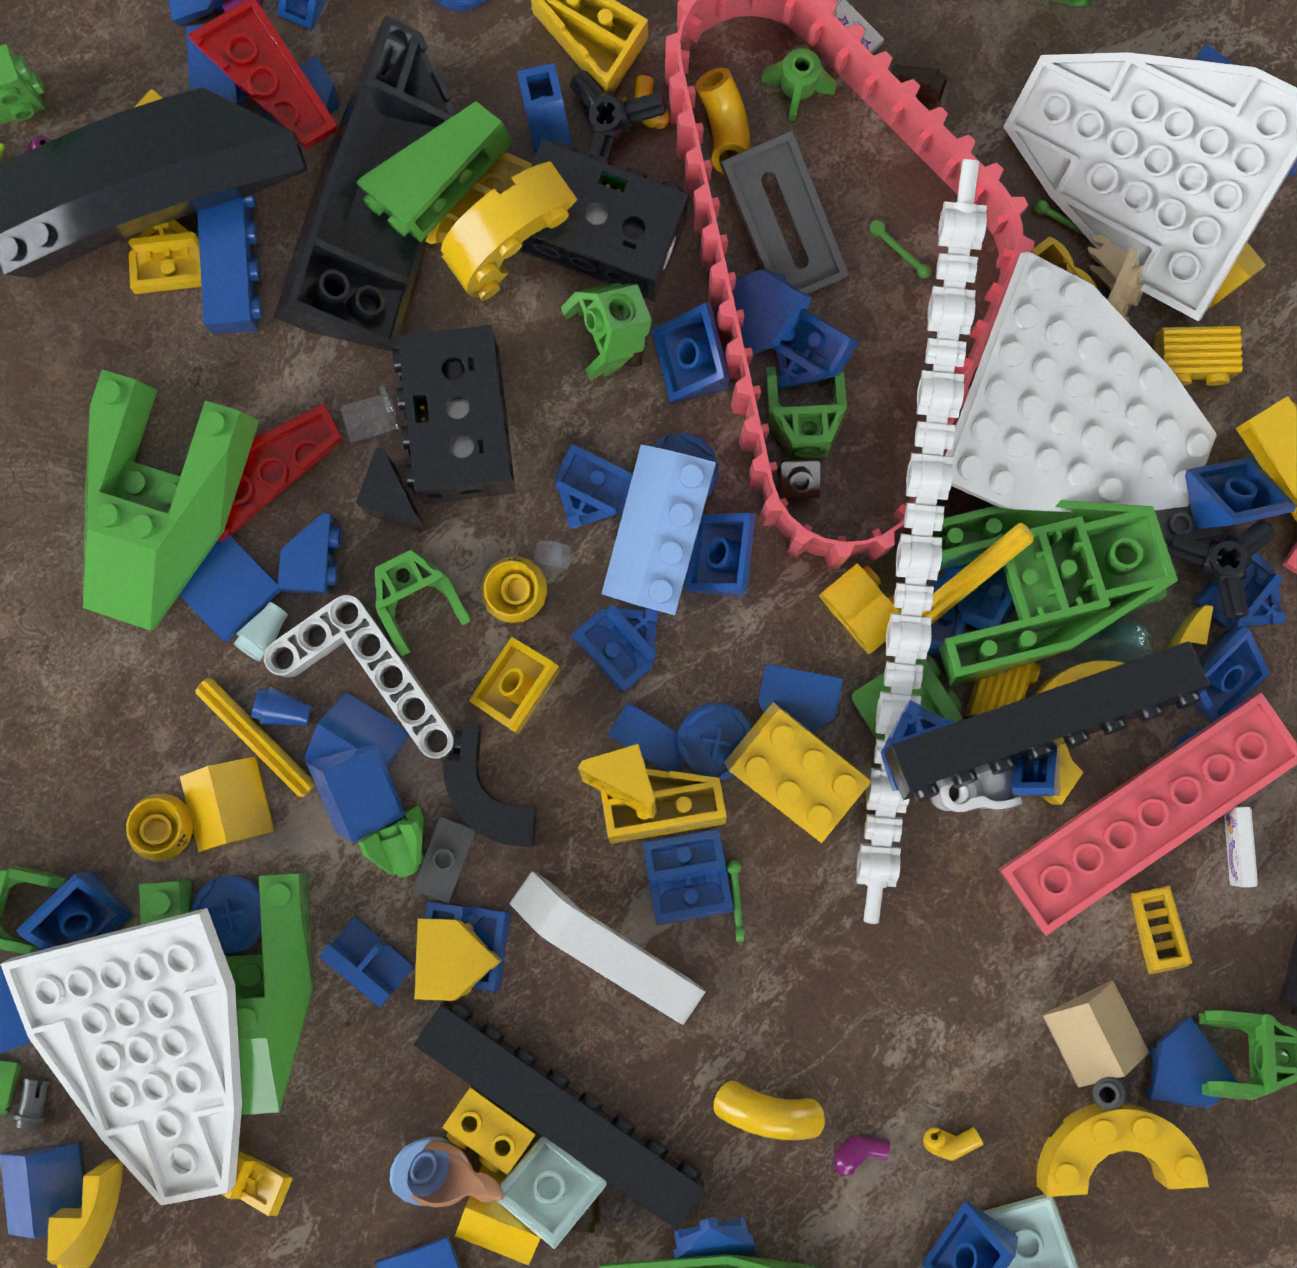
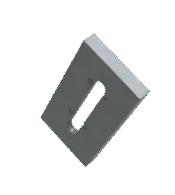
[719,131,849,294]

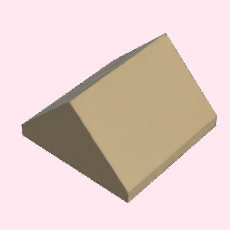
[1042,980,1149,1087]

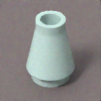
[234,602,288,662]

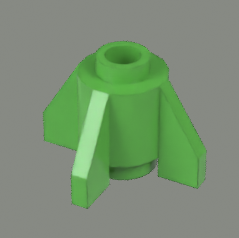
[761,43,837,121]
[358,805,424,878]

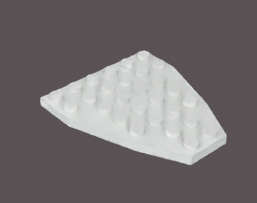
[1003,52,1297,321]
[945,252,1217,512]
[0,908,242,1206]

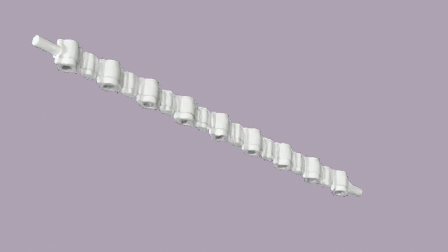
[856,159,987,924]

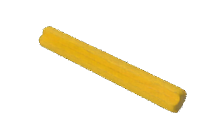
[922,523,1034,625]
[195,678,315,797]

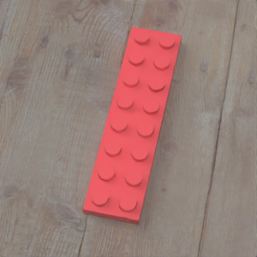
[998,692,1297,936]

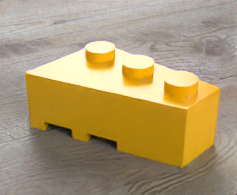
[531,0,648,93]
[601,769,727,844]

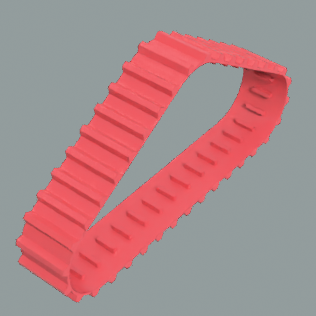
[665,0,1035,569]

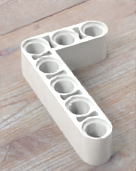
[264,595,455,759]
[510,871,706,1025]

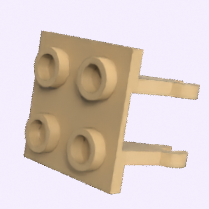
[1088,235,1144,323]

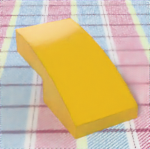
[1167,605,1213,649]
[221,1151,293,1216]

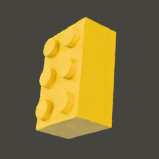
[724,702,872,843]

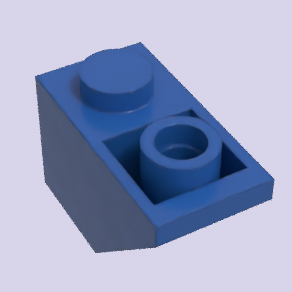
[517,63,572,156]
[278,513,342,595]

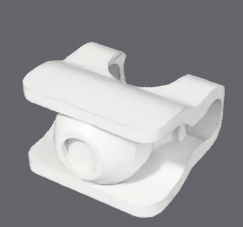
[930,769,1023,812]

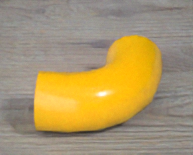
[695,67,751,174]
[713,1080,825,1140]

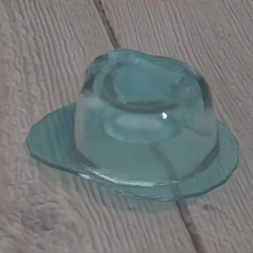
[1066,618,1154,663]

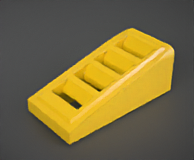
[1130,886,1192,974]

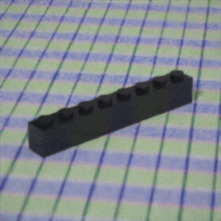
[885,641,1210,802]
[413,1000,705,1230]

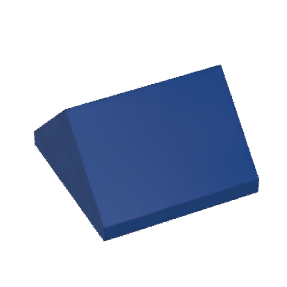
[652,303,730,403]
[1185,457,1297,529]
[685,513,756,598]
[1193,626,1271,723]
[304,692,410,771]
[306,744,405,843]
[16,871,133,950]
[0,1141,85,1239]
[922,1201,1018,1268]

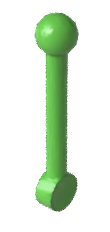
[1034,200,1095,247]
[869,220,932,279]
[726,859,744,942]

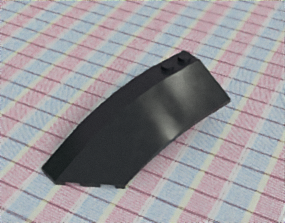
[274,15,457,351]
[0,87,308,278]

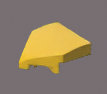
[128,220,202,294]
[414,918,502,1001]

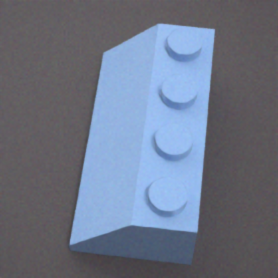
[601,444,716,615]

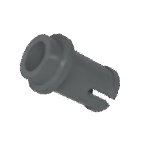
[13,1077,50,1130]
[1093,1077,1129,1110]

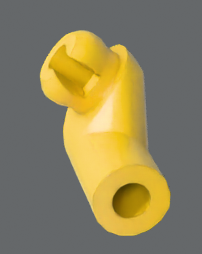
[633,75,670,129]
[923,1127,984,1161]

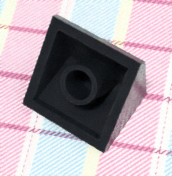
[356,447,426,532]

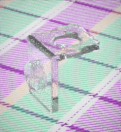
[341,384,401,443]

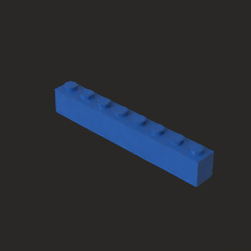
[186,25,264,334]

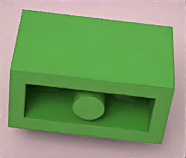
[0,44,45,124]

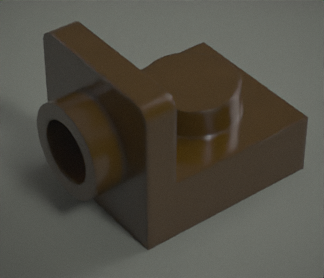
[777,458,821,499]

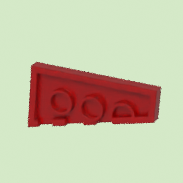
[188,0,339,150]
[218,403,344,542]

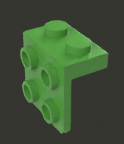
[851,655,963,739]

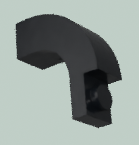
[443,722,537,847]

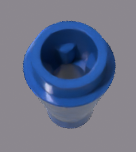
[251,686,312,727]

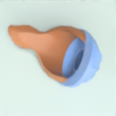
[390,1136,504,1208]

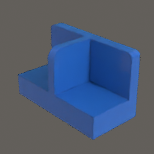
[318,918,414,1008]

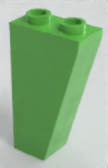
[356,101,514,242]

